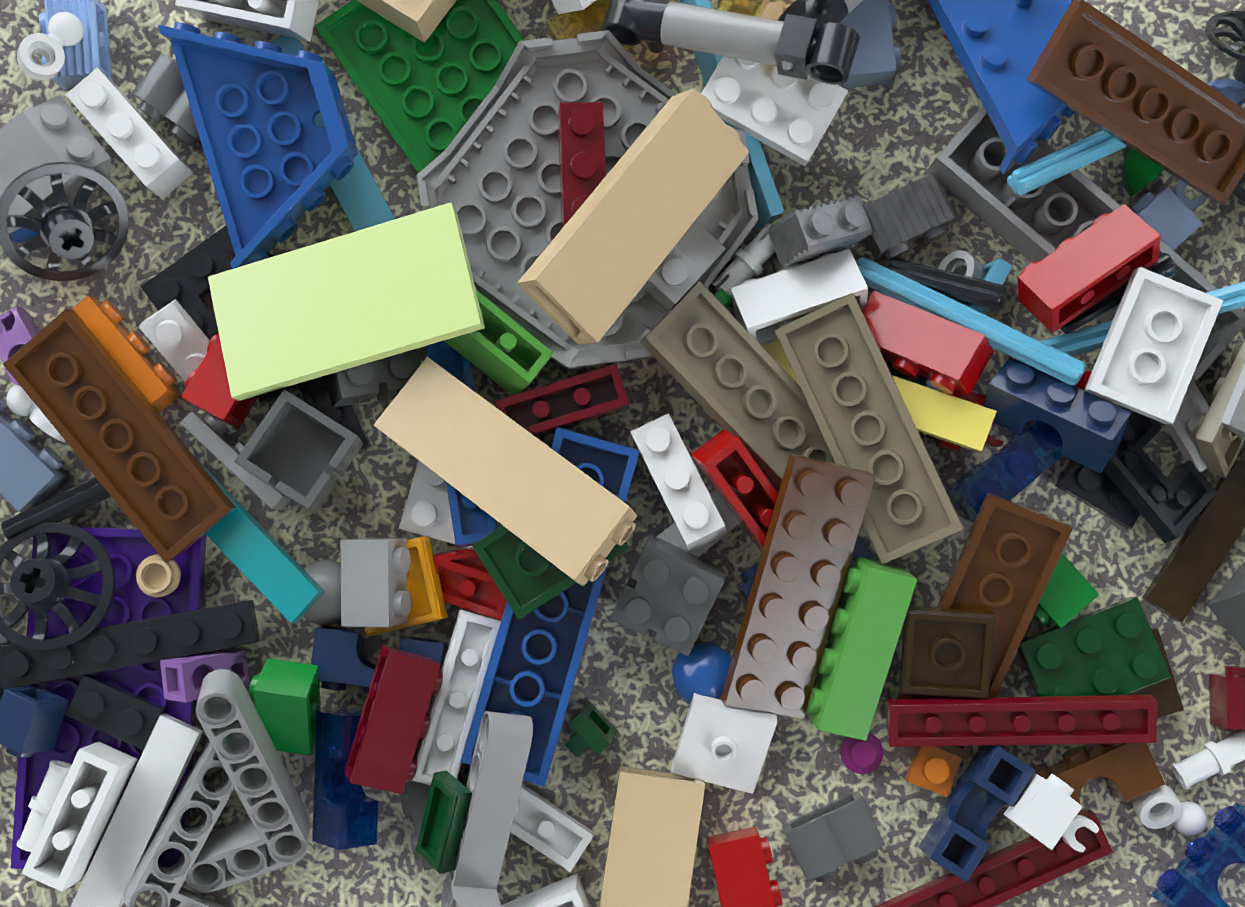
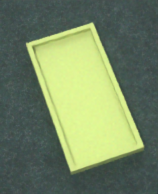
[208,202,485,401]

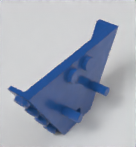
[927,0,1076,175]
[158,22,359,269]

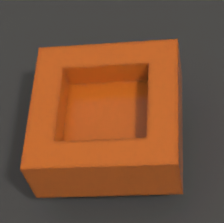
[905,746,962,797]

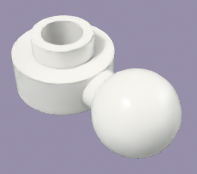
[17,12,84,80]
[6,385,66,442]
[1133,785,1207,836]

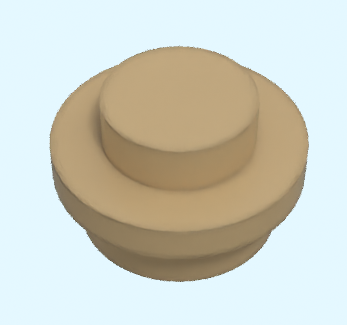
[136,555,181,597]

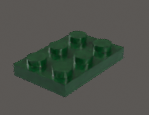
[472,526,630,620]
[1018,597,1171,697]

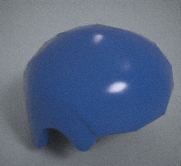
[672,642,731,705]

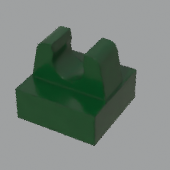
[564,701,618,757]

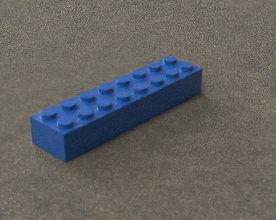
[461,427,640,786]

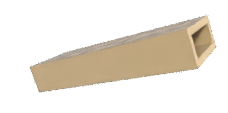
[517,88,749,344]
[373,357,638,587]
[599,766,705,907]

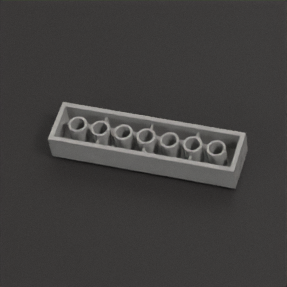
[926,106,1245,383]

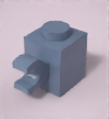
[1130,181,1207,251]

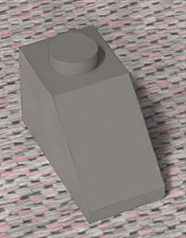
[643,220,726,311]

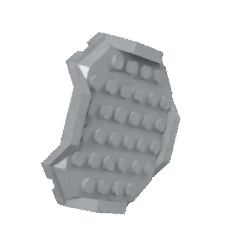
[417,30,759,370]

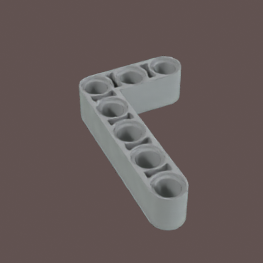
[185,669,310,893]
[442,711,533,907]
[124,739,234,907]

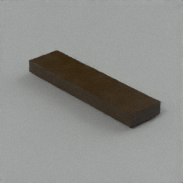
[1142,460,1245,622]

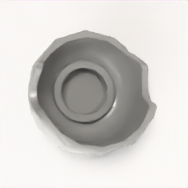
[304,559,341,626]

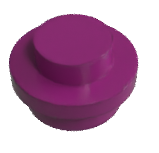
[840,732,883,774]

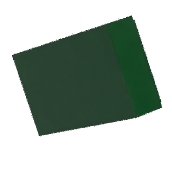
[416,770,472,874]

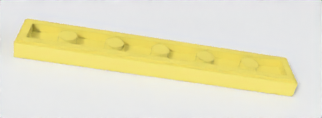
[762,340,997,453]

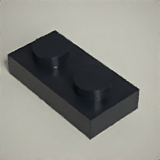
[1055,459,1140,529]
[65,674,167,750]

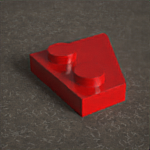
[433,547,507,621]

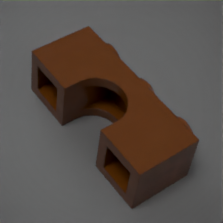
[1032,743,1165,817]

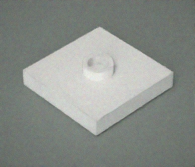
[671,693,777,794]

